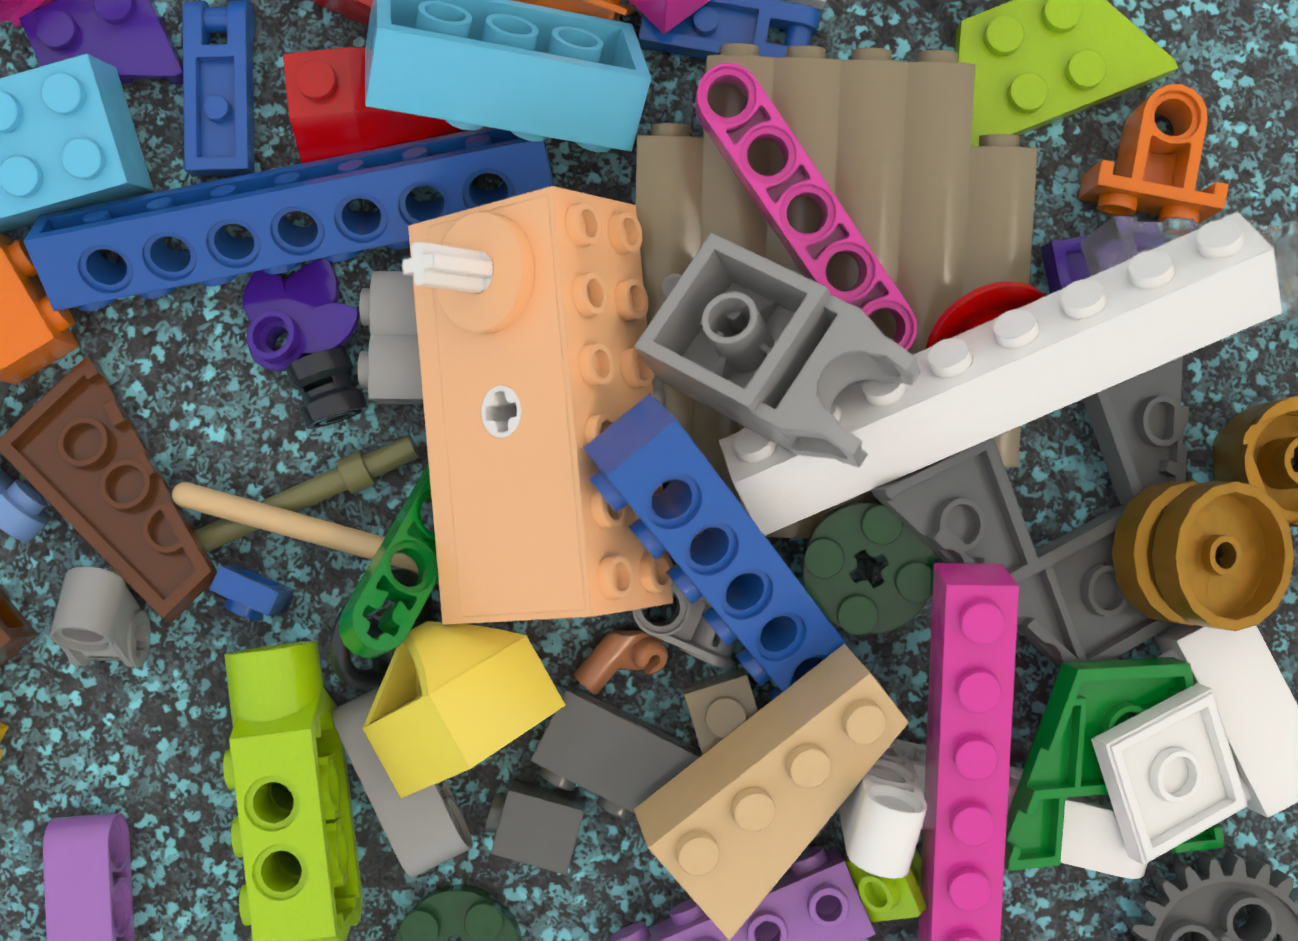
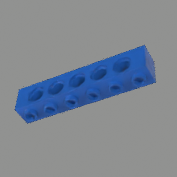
[583,394,854,700]

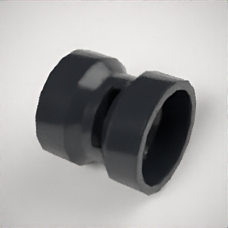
[286,347,368,429]

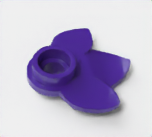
[242,258,360,372]

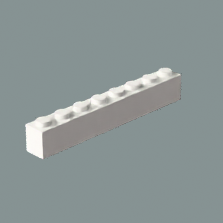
[718,212,1282,536]

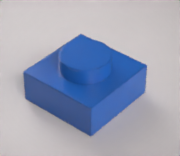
[209,564,295,621]

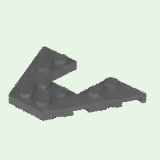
[872,356,1189,669]

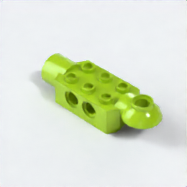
[223,640,363,941]

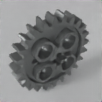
[1122,851,1298,941]

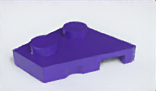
[19,0,183,84]

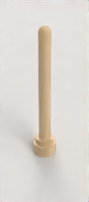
[172,482,439,585]

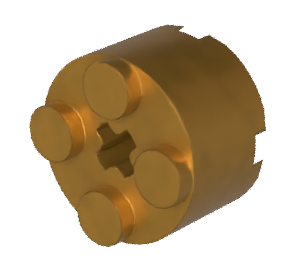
[1212,396,1298,527]

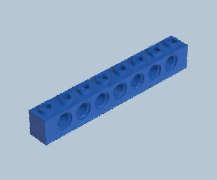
[23,127,554,311]

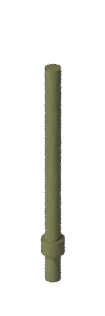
[107,435,420,588]

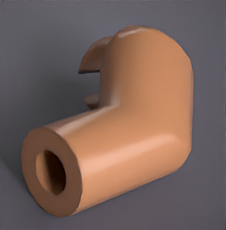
[573,630,668,695]

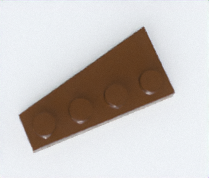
[0,355,217,622]

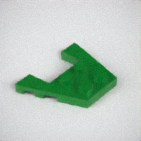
[1004,657,1224,871]

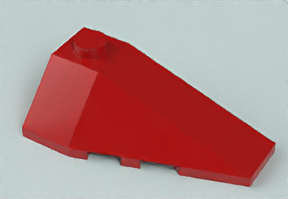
[283,47,485,163]

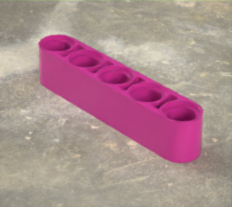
[695,63,917,350]

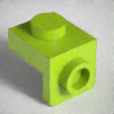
[845,848,927,923]

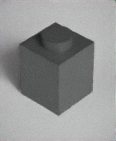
[485,779,587,875]

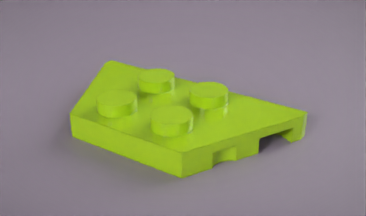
[955,0,1178,146]

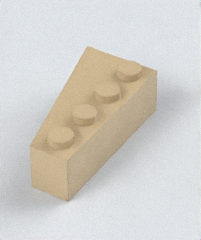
[634,644,909,941]

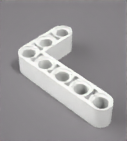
[838,739,1148,879]

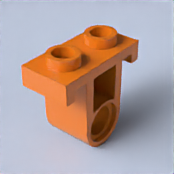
[1078,84,1229,228]

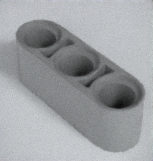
[332,686,473,878]

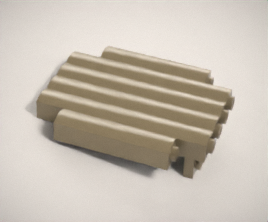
[635,43,1038,538]

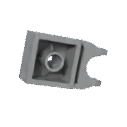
[634,233,921,468]

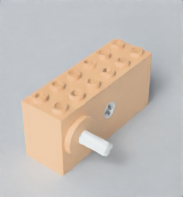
[402,186,673,625]

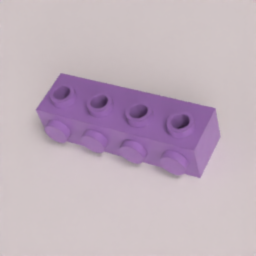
[610,846,876,941]

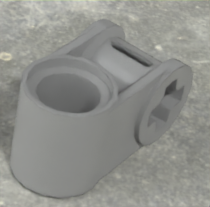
[49,567,151,668]
[631,582,738,671]

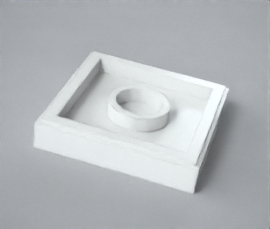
[1091,683,1248,865]

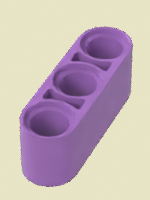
[43,813,135,941]

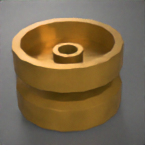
[1112,481,1294,631]

